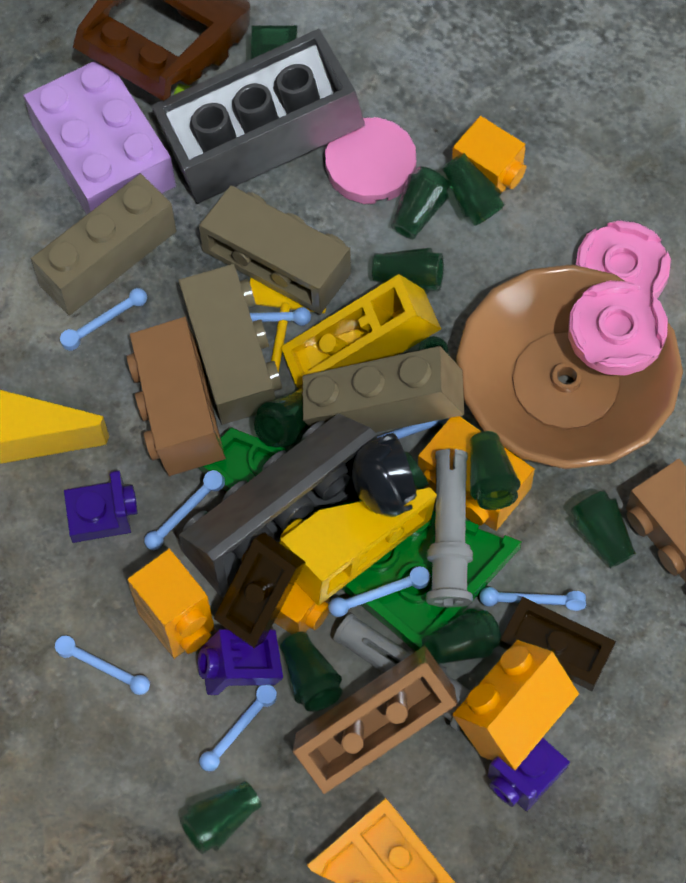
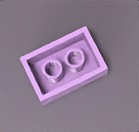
[24,61,176,214]

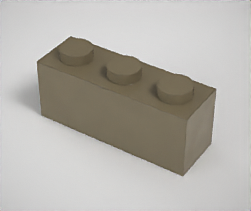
[31,173,177,316]
[199,185,351,314]
[179,264,282,425]
[303,346,464,433]

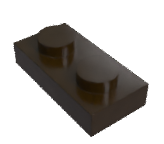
[213,532,306,648]
[499,597,616,691]

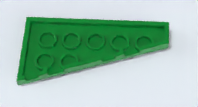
[198,427,522,651]

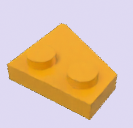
[307,798,456,883]

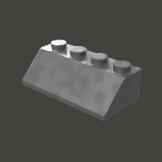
[151,28,365,203]
[179,413,377,597]

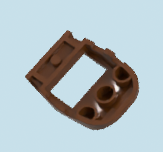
[73,0,250,101]

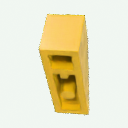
[281,274,441,389]
[0,390,109,464]
[280,488,437,606]

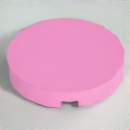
[325,117,416,204]
[576,221,671,298]
[568,280,668,376]

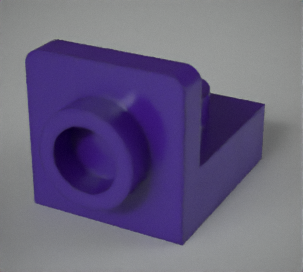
[64,470,138,543]
[198,630,283,695]
[487,738,570,812]

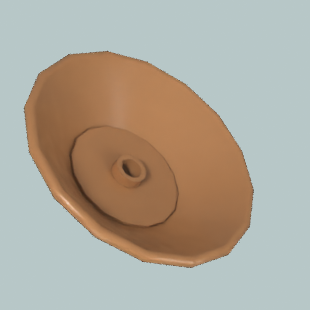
[456,264,683,469]

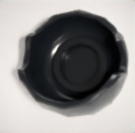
[352,433,417,517]

